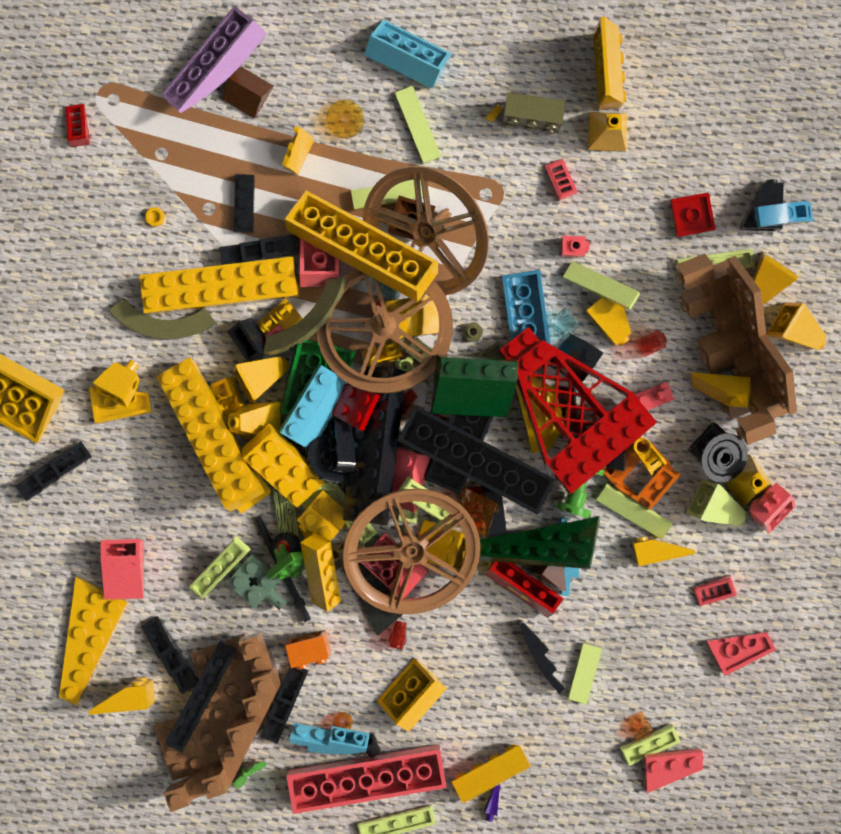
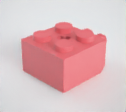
[749,482,796,534]

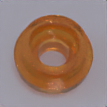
[334,712,353,729]

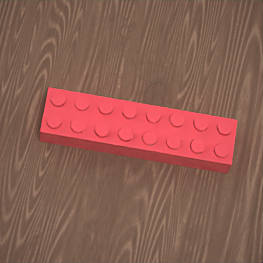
[287,744,446,814]

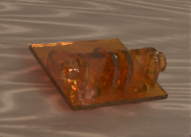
[454,487,500,537]

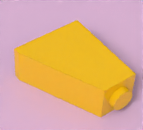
[585,297,631,347]

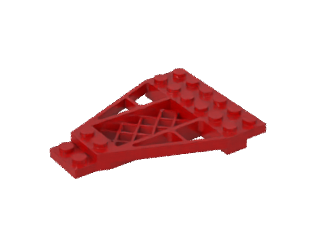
[498,327,658,495]

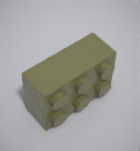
[502,92,566,134]

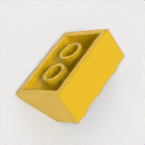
[377,658,447,732]

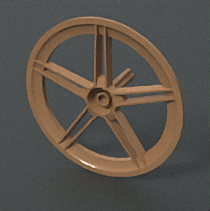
[363,166,489,296]
[317,269,453,393]
[343,489,480,614]

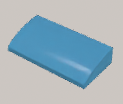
[502,270,551,344]

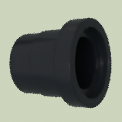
[366,733,381,757]

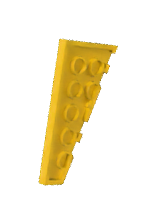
[59,576,128,705]

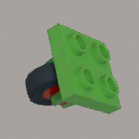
[267,532,305,580]

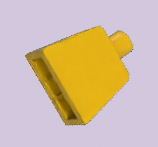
[93,360,140,408]

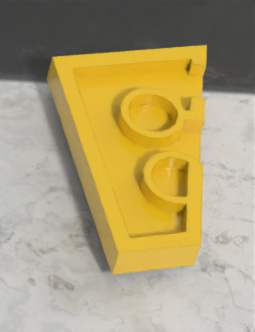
[89,386,153,424]

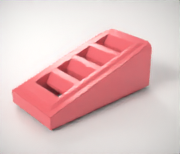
[545,159,578,201]
[693,575,737,606]

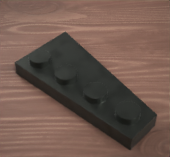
[356,562,403,636]

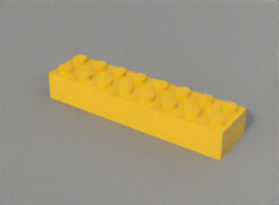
[285,190,438,302]
[139,257,300,315]
[156,357,265,512]

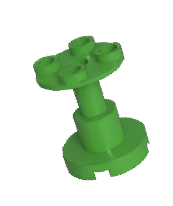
[553,470,605,518]

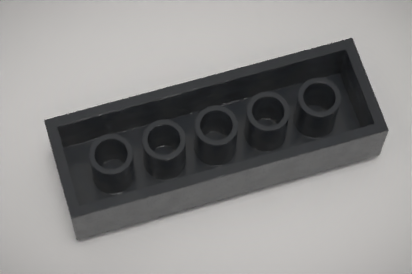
[425,414,493,495]

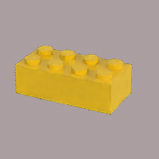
[241,423,325,507]

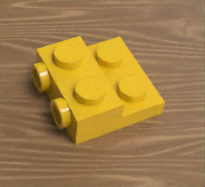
[297,490,347,541]

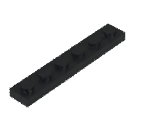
[165,640,238,752]

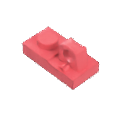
[635,382,675,410]

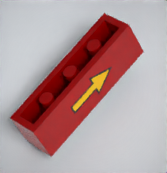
[485,561,563,618]

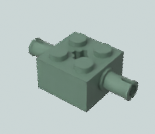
[226,552,287,610]

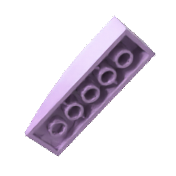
[161,6,267,113]

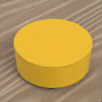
[485,104,503,123]
[145,207,165,227]

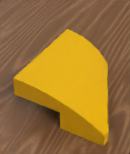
[282,126,314,175]
[211,377,244,421]

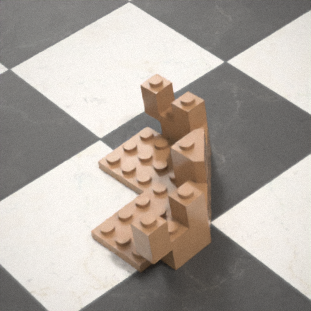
[675,253,797,445]
[154,631,282,812]

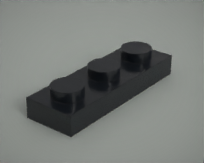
[234,174,255,233]

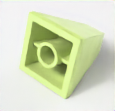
[686,479,746,526]

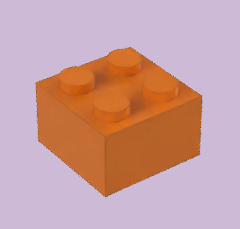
[285,630,331,670]

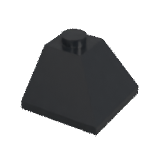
[550,333,603,383]

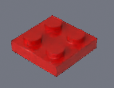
[670,192,716,238]
[332,383,380,431]

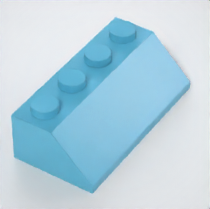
[364,19,451,89]
[278,365,346,449]

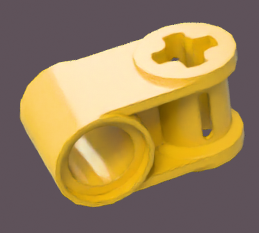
[632,438,667,475]

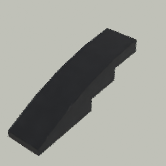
[219,235,300,265]
[15,441,92,502]
[141,616,198,694]
[519,620,565,694]
[260,666,309,744]

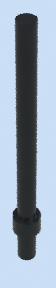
[254,516,311,622]

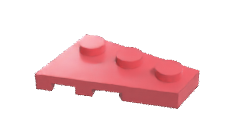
[706,632,776,676]
[644,749,703,793]

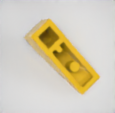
[691,372,751,408]
[631,536,696,566]

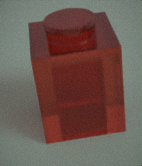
[635,330,667,358]

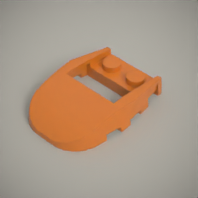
[601,437,681,510]

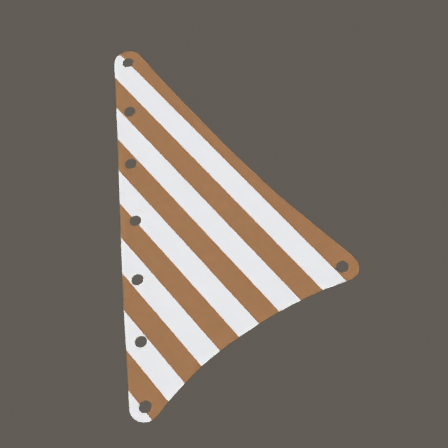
[95,83,504,436]

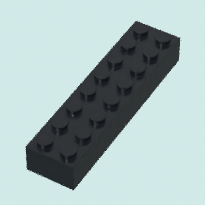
[343,367,407,526]
[398,406,556,515]

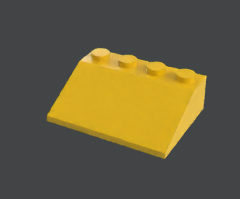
[593,16,626,109]
[0,354,65,443]

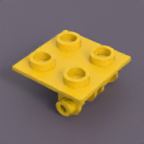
[257,298,303,333]
[361,341,402,367]

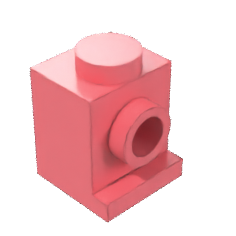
[561,235,589,257]

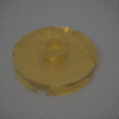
[326,99,364,139]

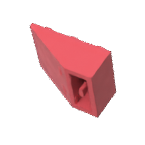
[360,533,429,599]
[101,539,144,600]

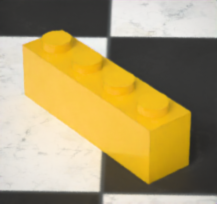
[300,533,341,612]
[452,744,532,803]

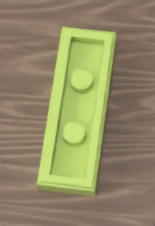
[568,643,602,704]
[620,723,680,766]

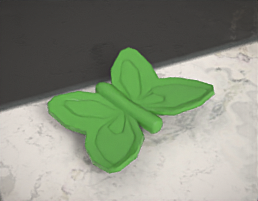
[231,761,267,789]

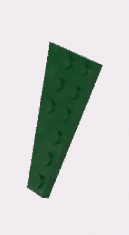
[479,516,600,569]

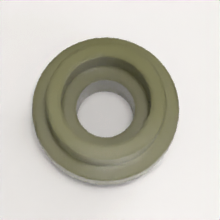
[463,322,483,342]

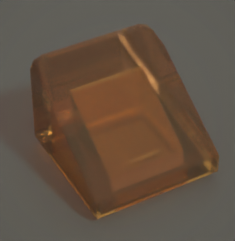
[626,712,653,740]

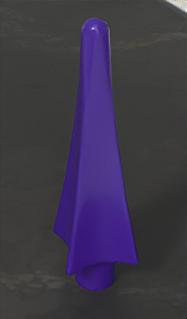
[484,784,500,822]

